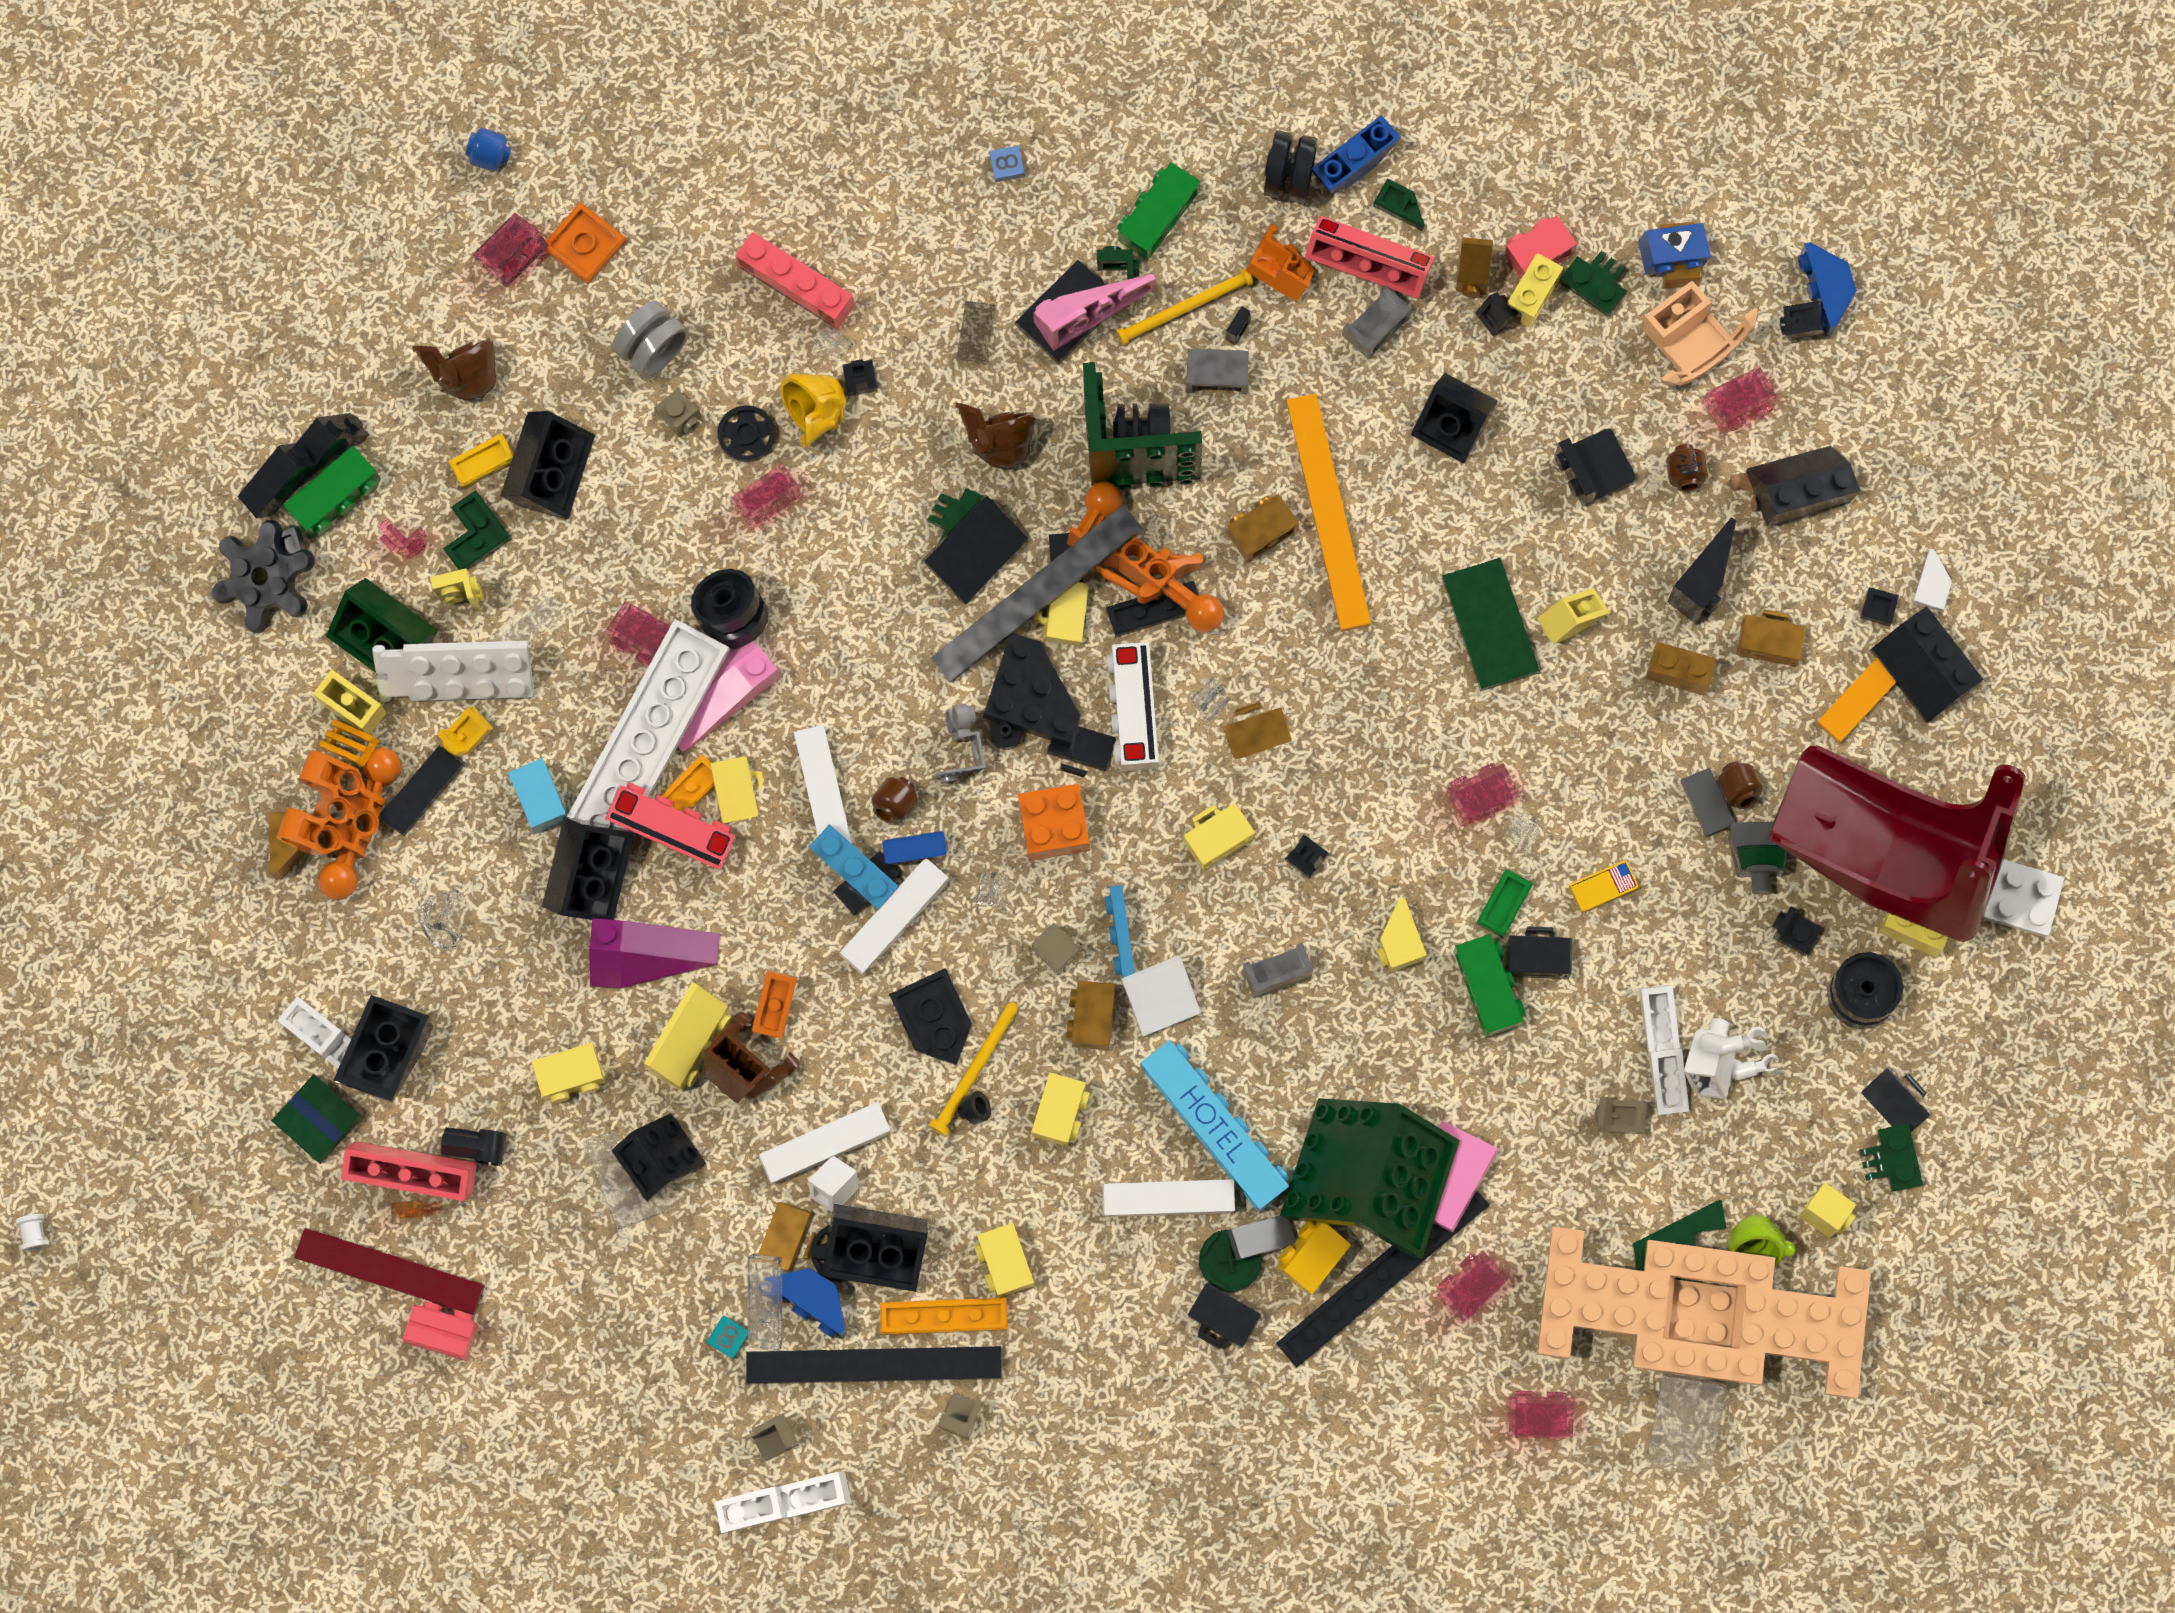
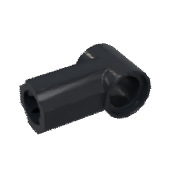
[441,1127,507,1166]

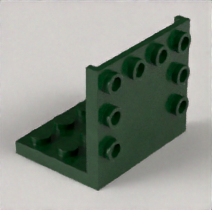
[1083,362,1202,490]
[1280,1098,1460,1258]

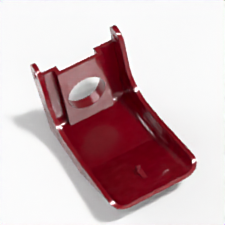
[1768,745,2026,942]

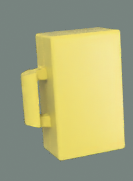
[1034,582,1089,645]
[709,756,763,824]
[1183,803,1255,871]

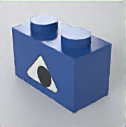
[1638,223,1711,277]

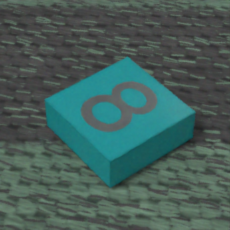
[706,1315,750,1360]

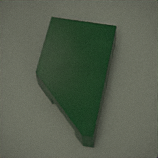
[1373,178,1425,231]

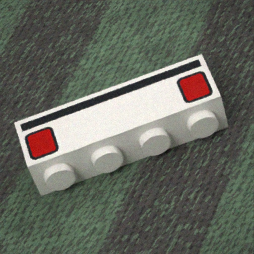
[1107,642,1159,771]

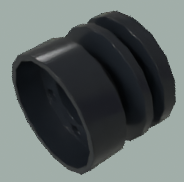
[1113,403,1170,438]

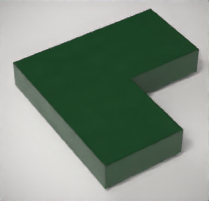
[443,490,511,570]

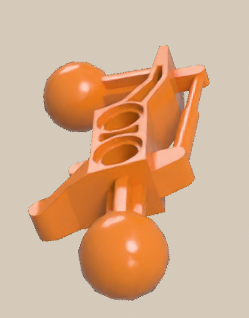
[1067,481,1224,633]

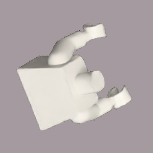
[1684,1018,1780,1099]

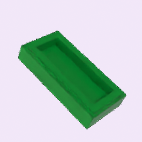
[1476,869,1533,938]

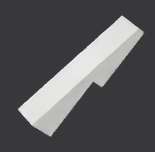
[794,725,852,844]
[839,858,949,975]
[1638,985,1689,1115]
[277,996,379,1100]
[758,1102,890,1185]
[1102,1179,1235,1217]
[715,1472,852,1533]

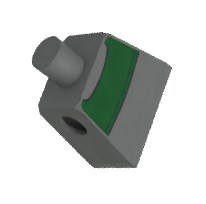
[1727,822,1787,894]

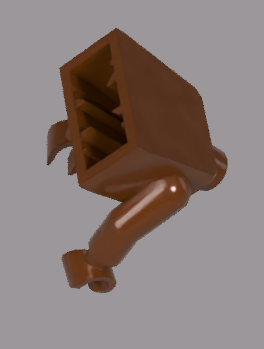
[704,1012,800,1103]

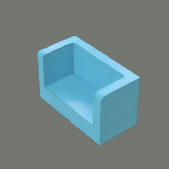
[508,758,568,834]

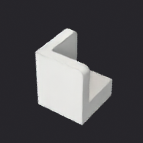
[808,1156,859,1212]

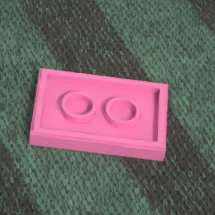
[1434,1121,1498,1232]

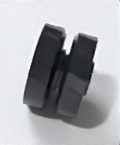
[1264,130,1318,203]
[691,569,769,649]
[1827,952,1904,1030]

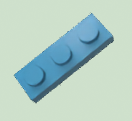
[809,824,899,909]
[1104,885,1135,978]

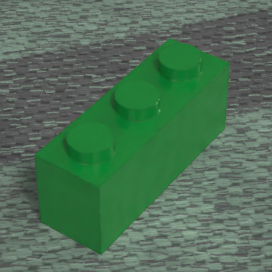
[1117,162,1200,261]
[283,446,381,539]
[1453,934,1526,1039]

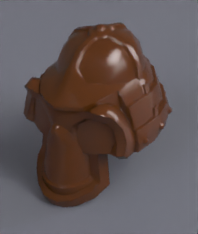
[412,338,496,401]
[955,402,1035,469]

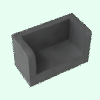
[1342,285,1411,359]
[1186,348,1249,394]
[1243,942,1313,998]

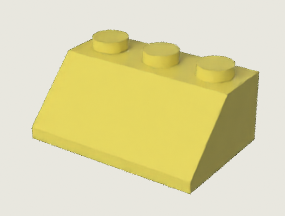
[644,982,731,1092]

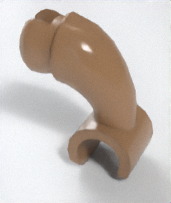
[1729,472,1757,512]

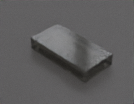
[957,301,996,365]

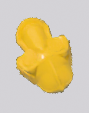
[780,373,847,448]

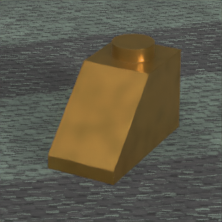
[1456,237,1493,297]
[268,810,308,880]

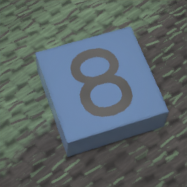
[989,145,1025,182]

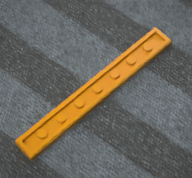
[1286,393,1371,632]

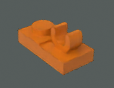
[752,969,798,1039]

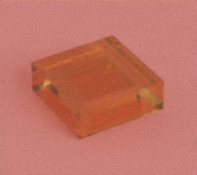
[391,1200,427,1219]

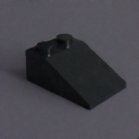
[1667,517,1736,624]
[334,995,433,1103]

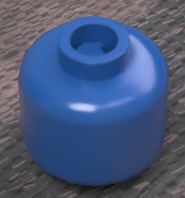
[465,128,511,171]

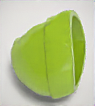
[1727,1215,1796,1267]

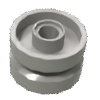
[612,300,689,379]

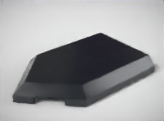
[889,968,972,1066]

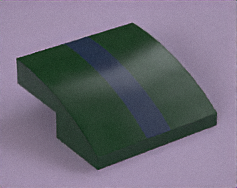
[271,1074,363,1164]

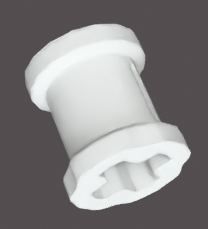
[15,1214,49,1252]

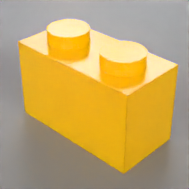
[1275,1222,1351,1294]

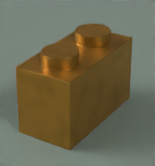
[1227,493,1299,563]
[1645,642,1717,696]
[1066,980,1115,1051]

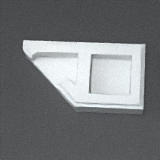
[1912,549,1952,612]

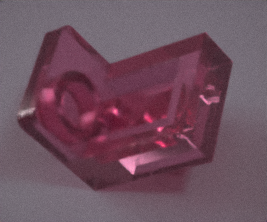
[377,518,428,559]

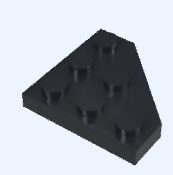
[982,633,1080,747]

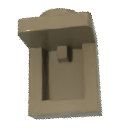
[1595,1096,1647,1134]

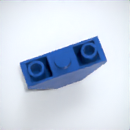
[1311,115,1401,193]
[1798,242,1857,336]
[762,1268,847,1339]

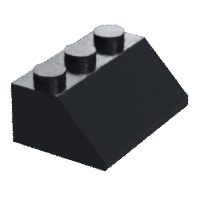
[500,411,595,519]
[1746,445,1861,526]
[1870,606,1984,723]
[542,816,635,920]
[822,1204,928,1292]

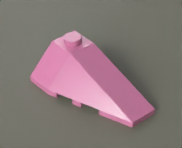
[1033,274,1156,351]
[677,642,780,754]

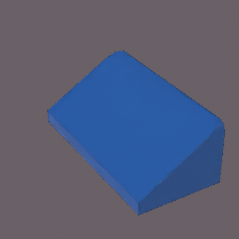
[882,831,947,864]

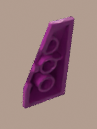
[589,918,720,989]

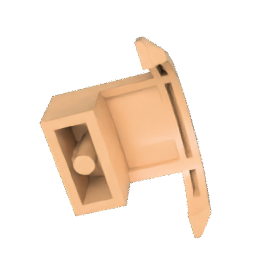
[1643,281,1758,385]

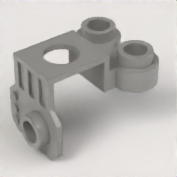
[931,704,986,784]

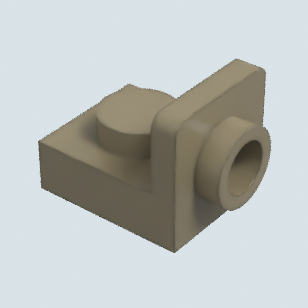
[654,389,701,437]

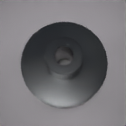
[990,722,1021,750]
[958,1091,991,1125]

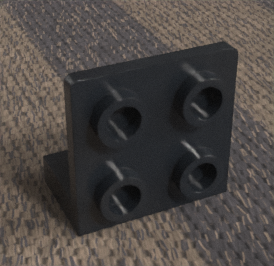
[611,1113,706,1202]

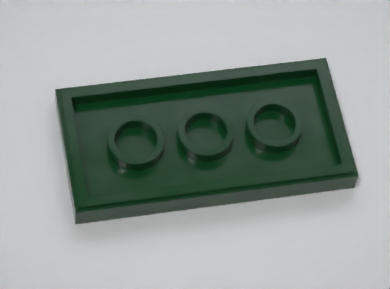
[1441,558,1540,692]

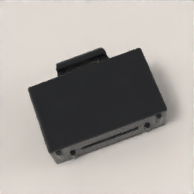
[1047,726,1116,778]
[1507,926,1572,980]
[1861,1068,1930,1132]
[1188,1283,1261,1350]

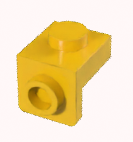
[437,706,494,756]

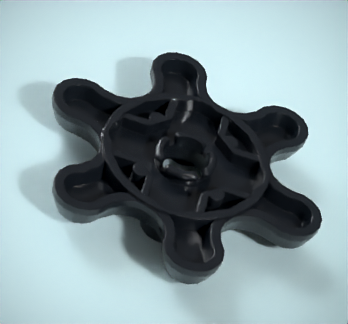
[212,520,315,633]

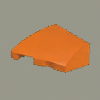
[1245,223,1315,302]

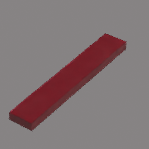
[294,1228,485,1316]

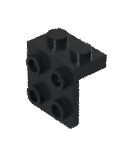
[1554,429,1636,506]

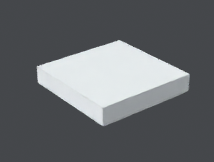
[1121,955,1201,1036]

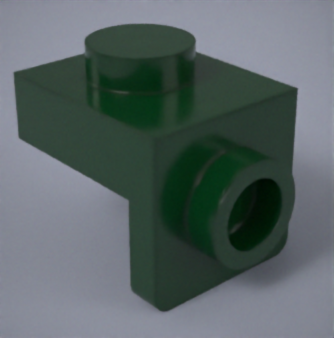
[1097,246,1139,280]

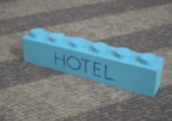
[1140,1040,1290,1214]

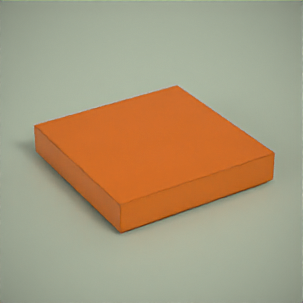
[541,202,627,285]

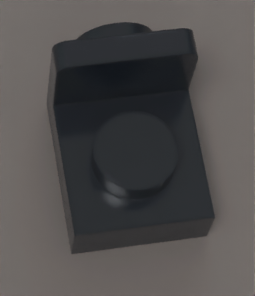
[1780,301,1824,343]
[1772,906,1822,956]

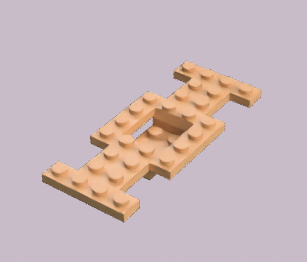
[1537,1227,1871,1399]

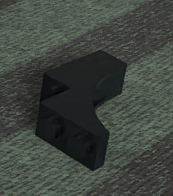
[237,413,370,519]

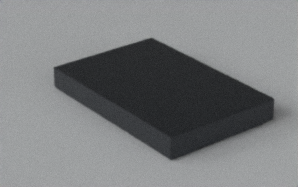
[1015,260,1106,365]
[922,495,1028,604]

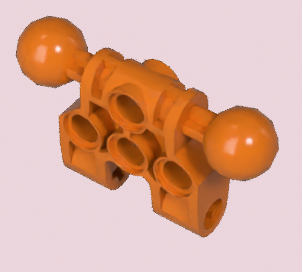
[276,747,402,901]

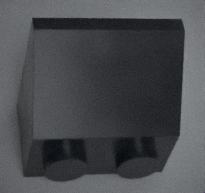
[1411,373,1498,464]

